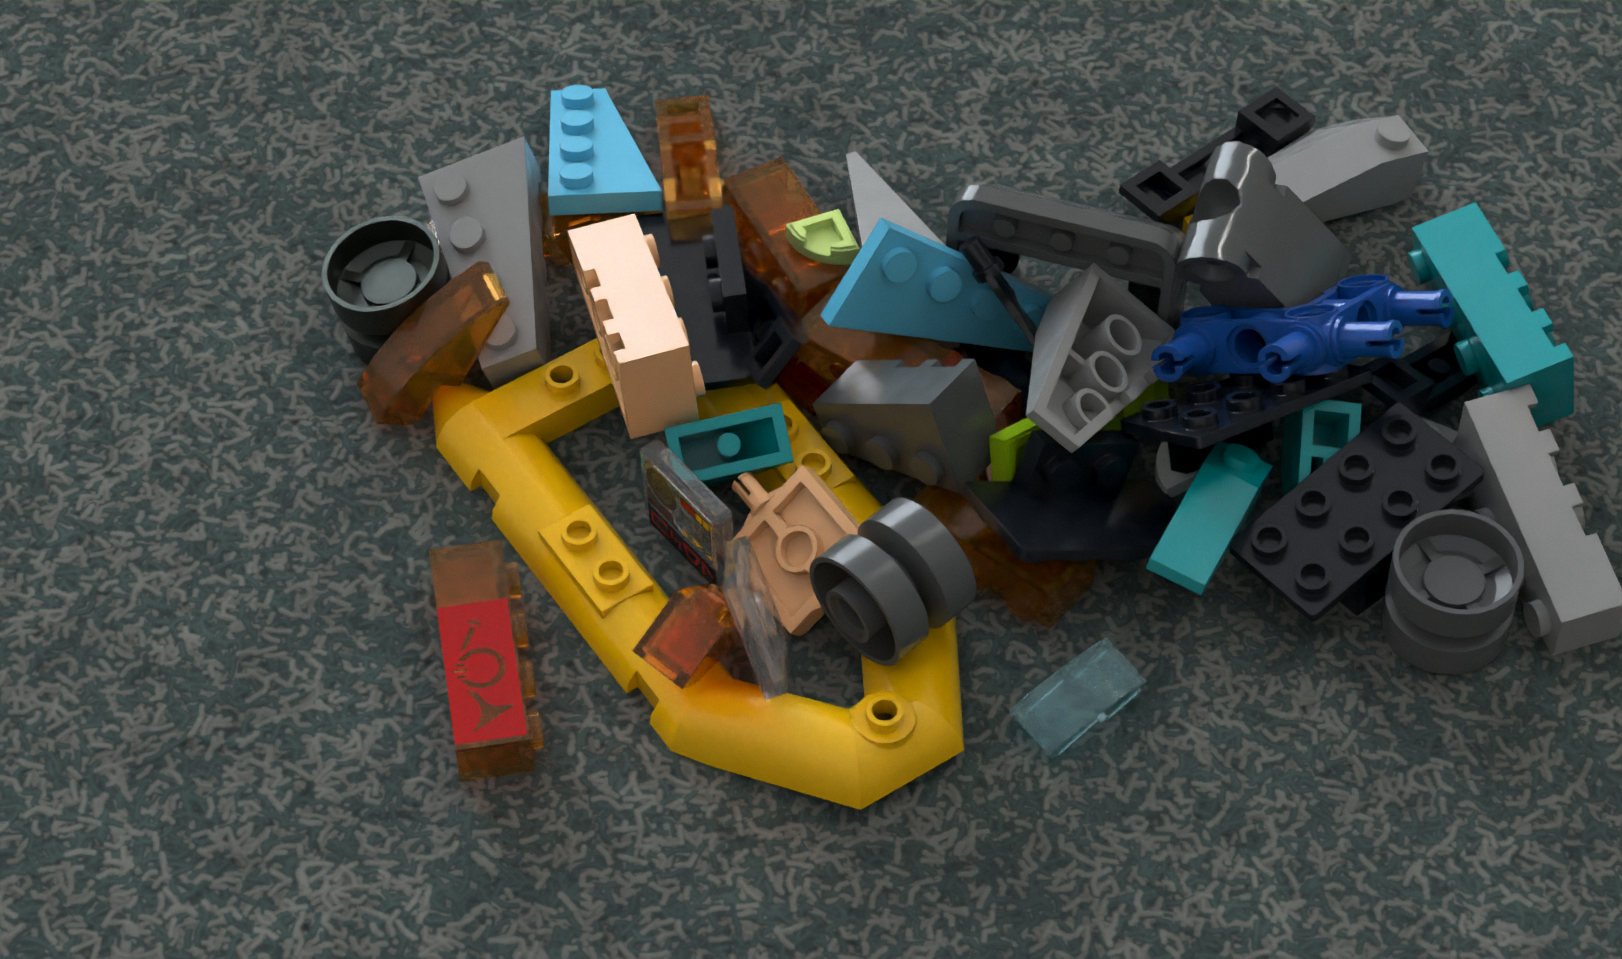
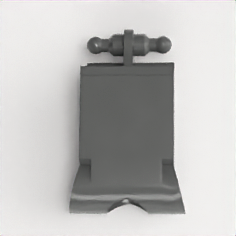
[1175,142,1352,347]

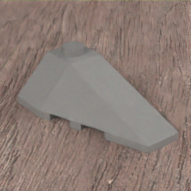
[1268,115,1429,222]
[1026,263,1175,453]

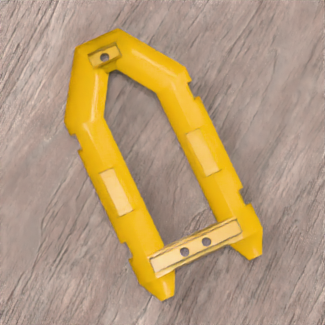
[432,338,964,810]

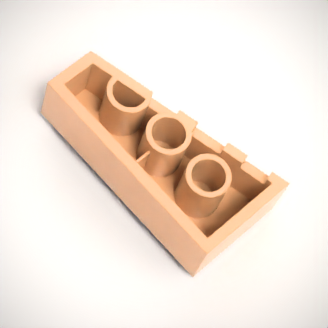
[568,213,706,439]

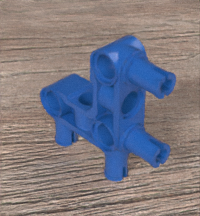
[1151,274,1454,383]

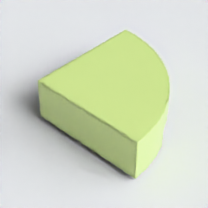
[786,209,860,265]

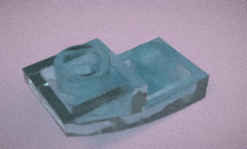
[1009,637,1148,760]

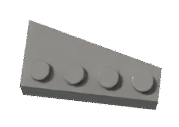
[418,136,552,390]
[1455,384,1622,656]

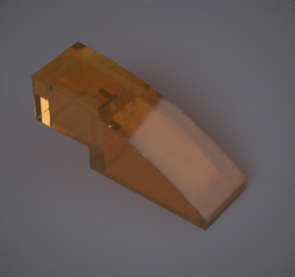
[356,261,510,426]

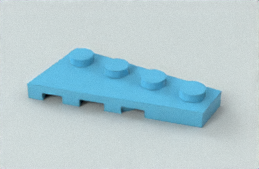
[548,85,663,216]
[820,217,1055,352]

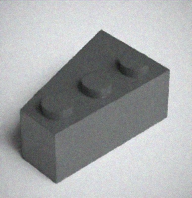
[813,359,998,494]

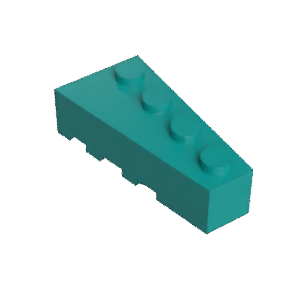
[1407,202,1574,428]

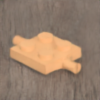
[722,465,860,637]

